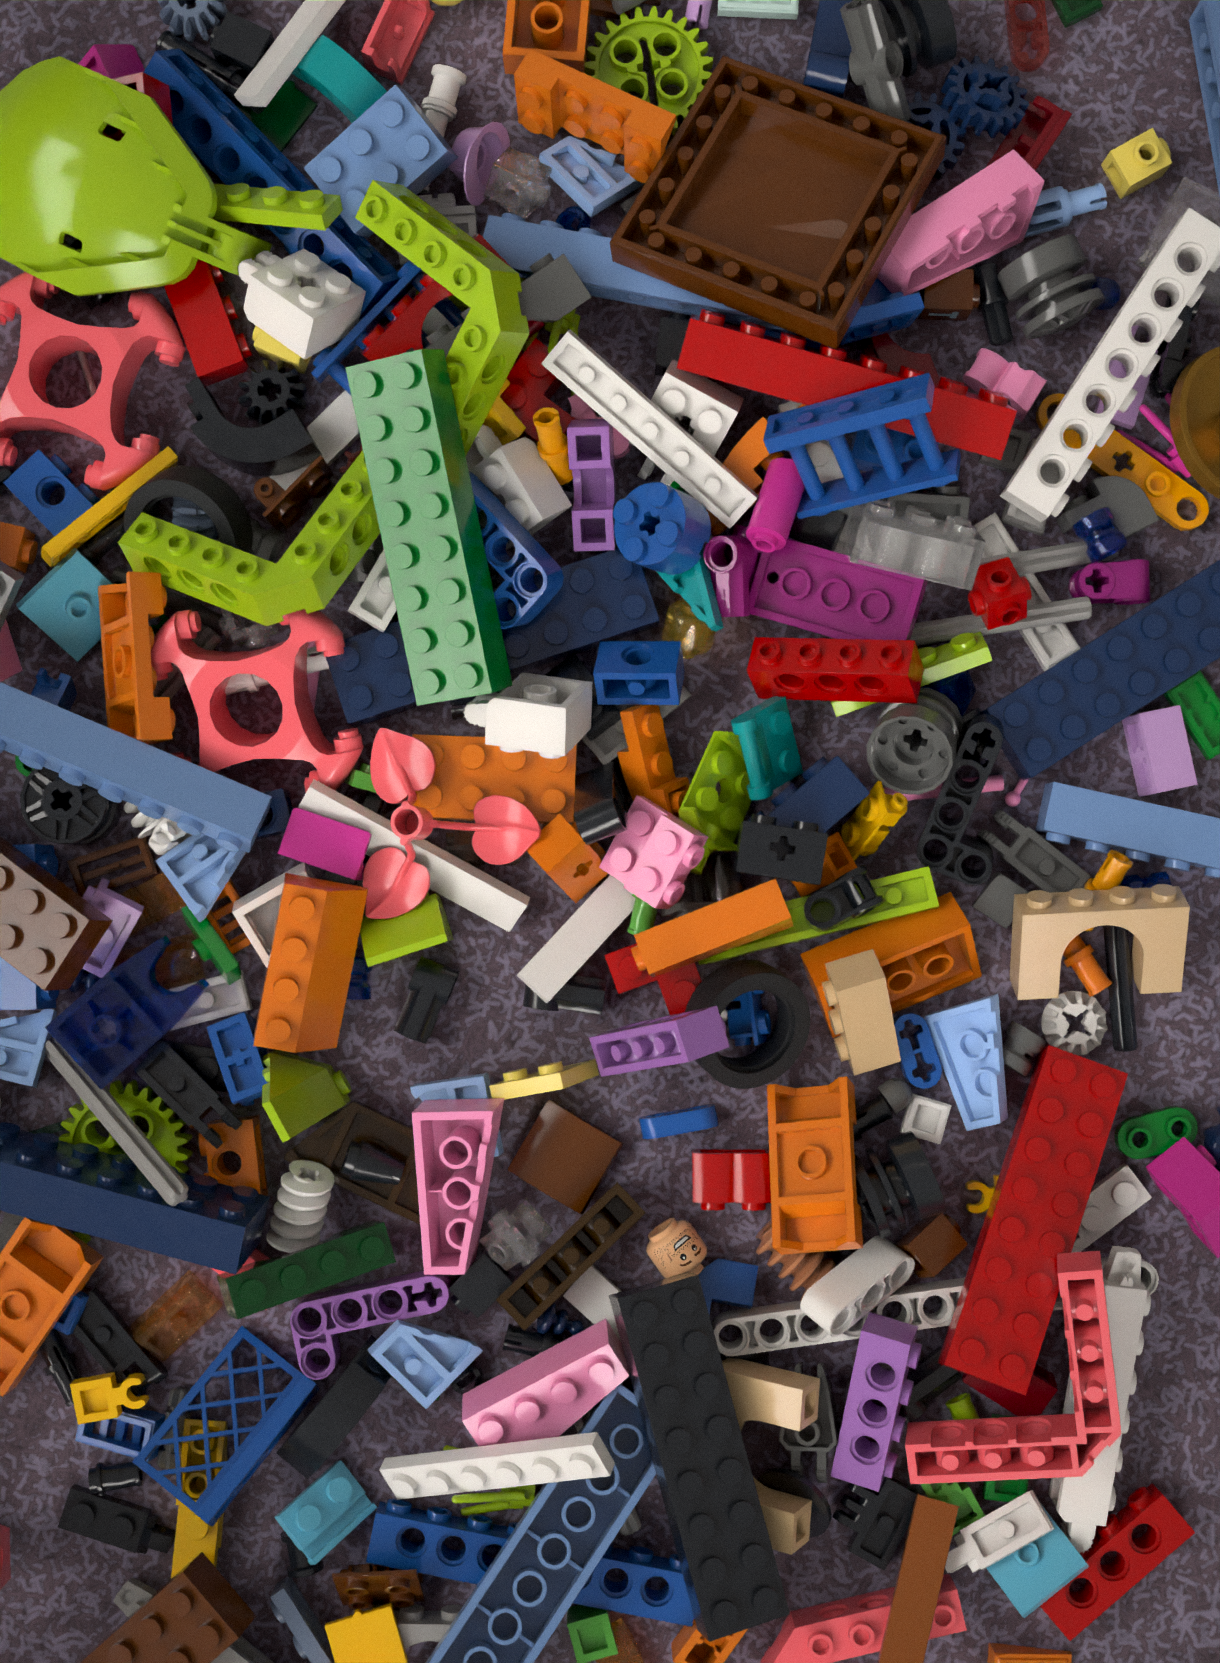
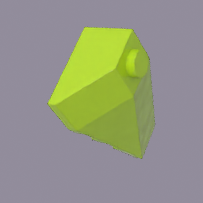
[262,1050,352,1143]

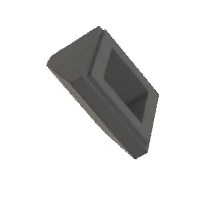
[972,872,1029,929]

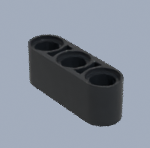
[574,761,627,845]

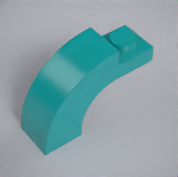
[291,34,387,123]

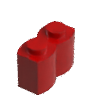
[692,1149,771,1211]

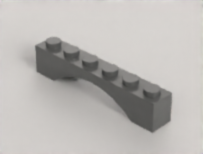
[404,253,591,357]

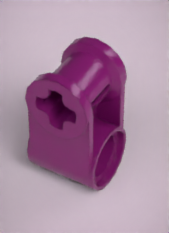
[1068,559,1151,605]

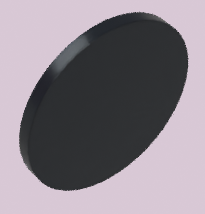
[757,1468,832,1537]

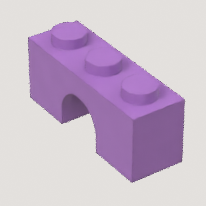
[567,419,617,552]

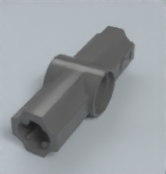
[840,0,912,122]

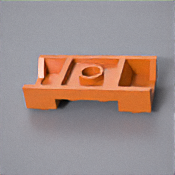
[514,49,676,183]
[98,571,175,745]
[767,1076,863,1255]
[0,1217,104,1397]

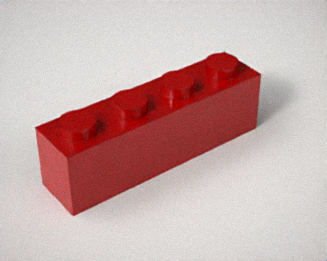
[164,259,252,386]

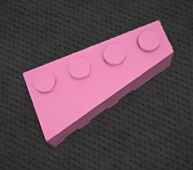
[412,1098,504,1275]
[462,1319,629,1446]

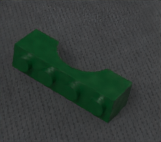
[216,1220,396,1320]

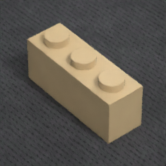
[822,949,901,1076]

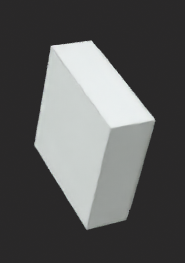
[899,1093,951,1144]

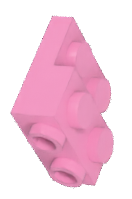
[599,796,708,909]

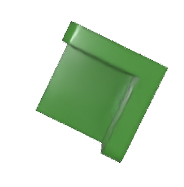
[567,1605,618,1663]

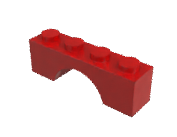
[361,234,513,361]

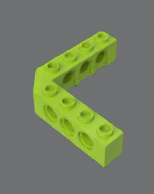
[355,180,529,455]
[118,450,380,626]

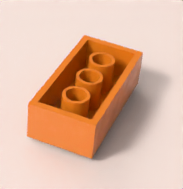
[503,0,592,74]
[412,734,577,824]

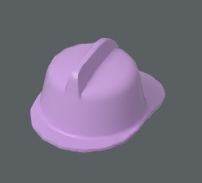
[448,122,510,206]

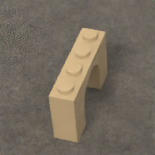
[1010,884,1190,1000]
[722,1358,820,1555]

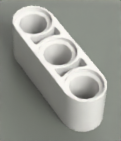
[800,1235,915,1337]

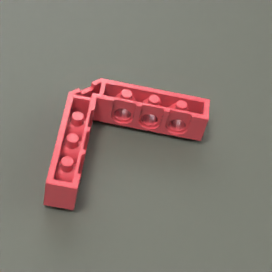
[905,1251,1121,1484]
[760,1574,967,1663]

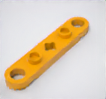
[1036,393,1209,531]

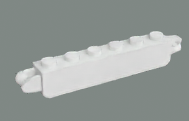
[1049,1246,1151,1553]

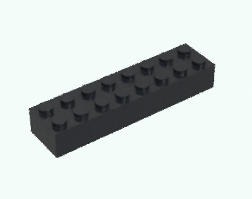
[609,1272,790,1642]

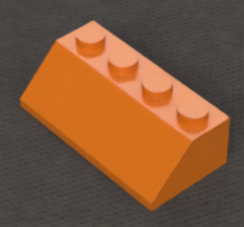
[253,873,368,1053]
[800,892,982,1038]

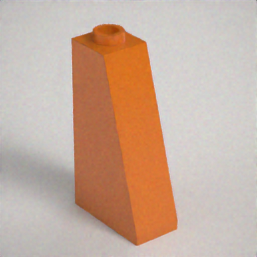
[631,878,793,977]

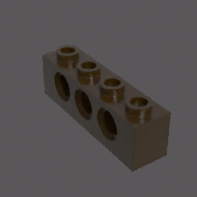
[496,1182,646,1331]

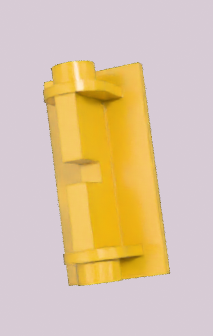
[840,781,908,861]

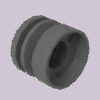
[997,234,1106,340]
[867,688,964,795]

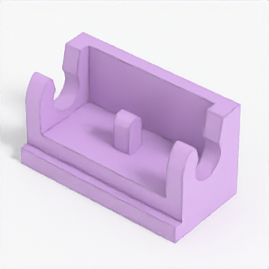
[1122,705,1198,797]

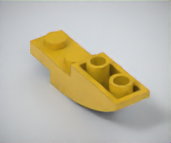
[171,1419,228,1579]

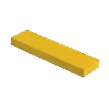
[41,446,178,567]

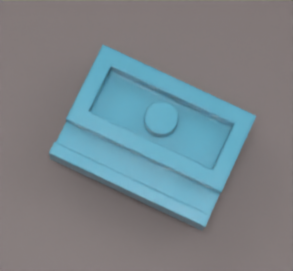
[274,1460,377,1565]

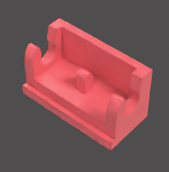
[361,0,435,85]

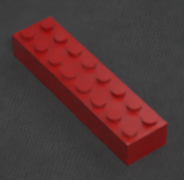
[677,309,1017,460]
[938,1045,1128,1396]

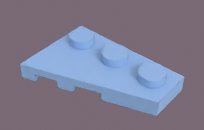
[924,994,1008,1131]

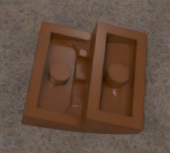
[507,1099,624,1214]

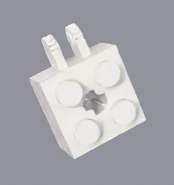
[238,249,366,360]
[628,359,744,486]
[466,425,572,550]
[463,672,593,759]

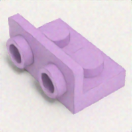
[82,877,144,979]

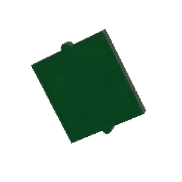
[235,81,318,153]

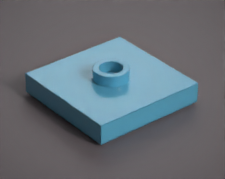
[16,547,113,662]
[987,1504,1089,1618]

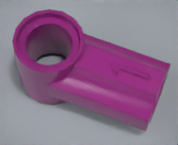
[703,535,754,617]

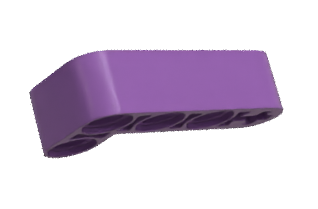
[290,1271,451,1380]

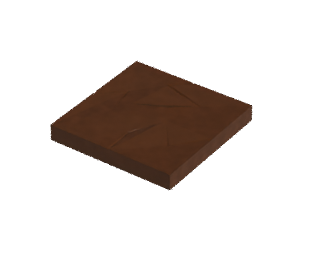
[610,56,946,350]

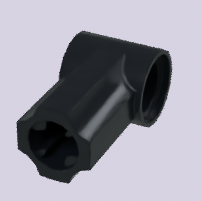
[394,956,460,1044]
[523,975,607,1015]
[885,1346,963,1426]

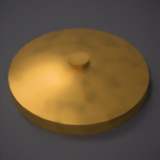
[1170,346,1220,499]

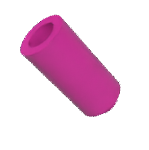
[746,458,805,553]

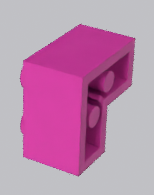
[1146,1137,1220,1258]

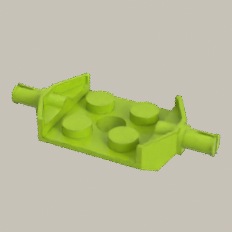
[679,731,752,875]

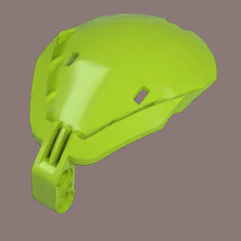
[0,56,272,296]

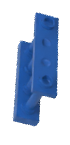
[311,260,464,395]
[763,373,961,519]

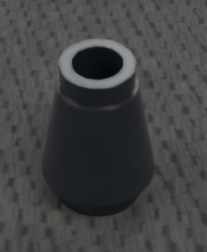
[341,1140,405,1185]

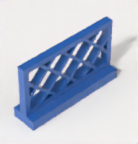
[132,1326,320,1527]

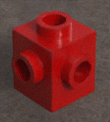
[968,556,1032,630]

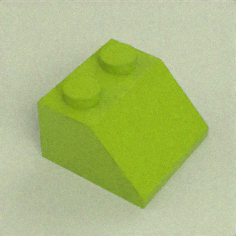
[360,892,454,967]

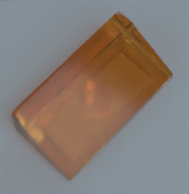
[114,933,206,1000]
[131,1270,223,1362]

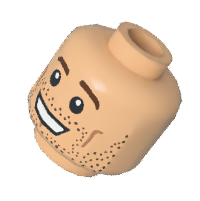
[646,1218,707,1278]

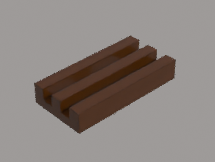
[67,836,160,897]

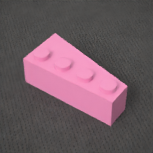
[877,149,1045,296]

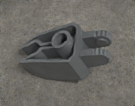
[779,1361,839,1483]

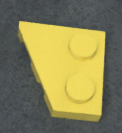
[489,1059,599,1100]

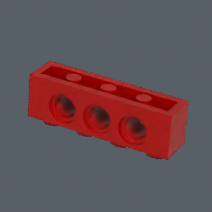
[746,637,924,704]
[1040,1483,1195,1641]

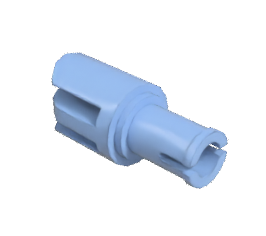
[1024,183,1107,238]

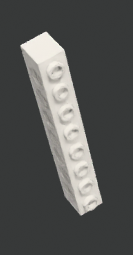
[1000,208,1220,522]

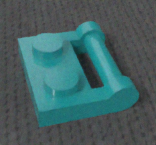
[731,696,803,800]

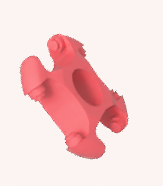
[0,272,186,491]
[150,609,364,792]

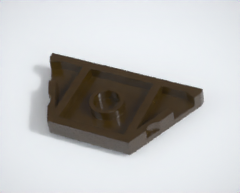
[284,1100,420,1225]

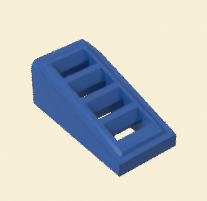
[75,1405,166,1462]

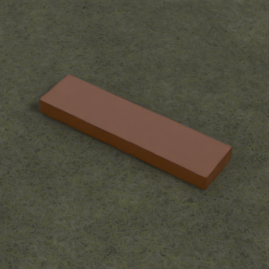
[877,1494,959,1663]

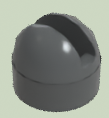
[877,1078,913,1114]

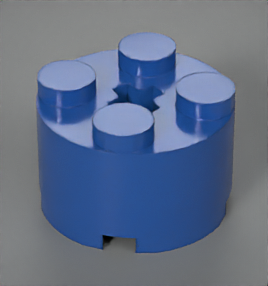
[613,482,711,575]

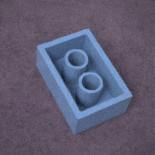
[304,84,459,238]

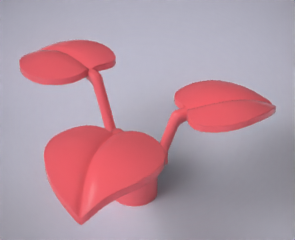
[363,728,541,919]

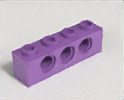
[589,1006,730,1077]
[831,1312,922,1492]

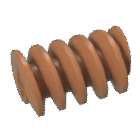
[755,1219,836,1301]

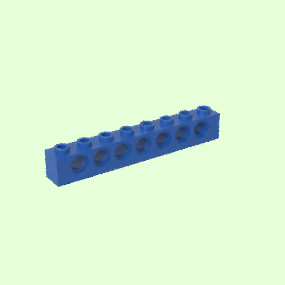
[144,49,400,319]
[366,1498,694,1627]

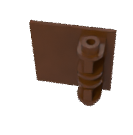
[254,455,334,531]
[332,1564,425,1610]

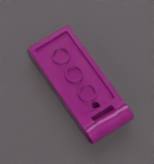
[725,524,928,640]

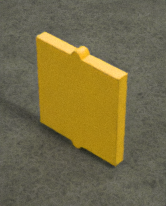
[325,1603,409,1663]

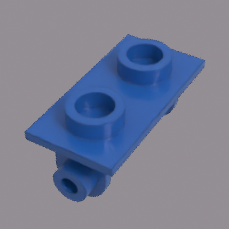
[727,990,771,1046]

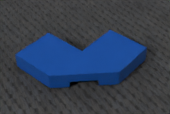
[698,1258,758,1314]

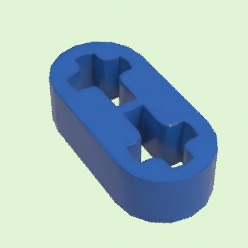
[893,1012,942,1089]
[639,1104,719,1139]

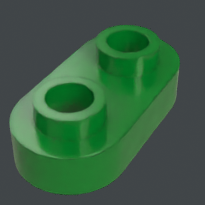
[1114,1106,1198,1159]

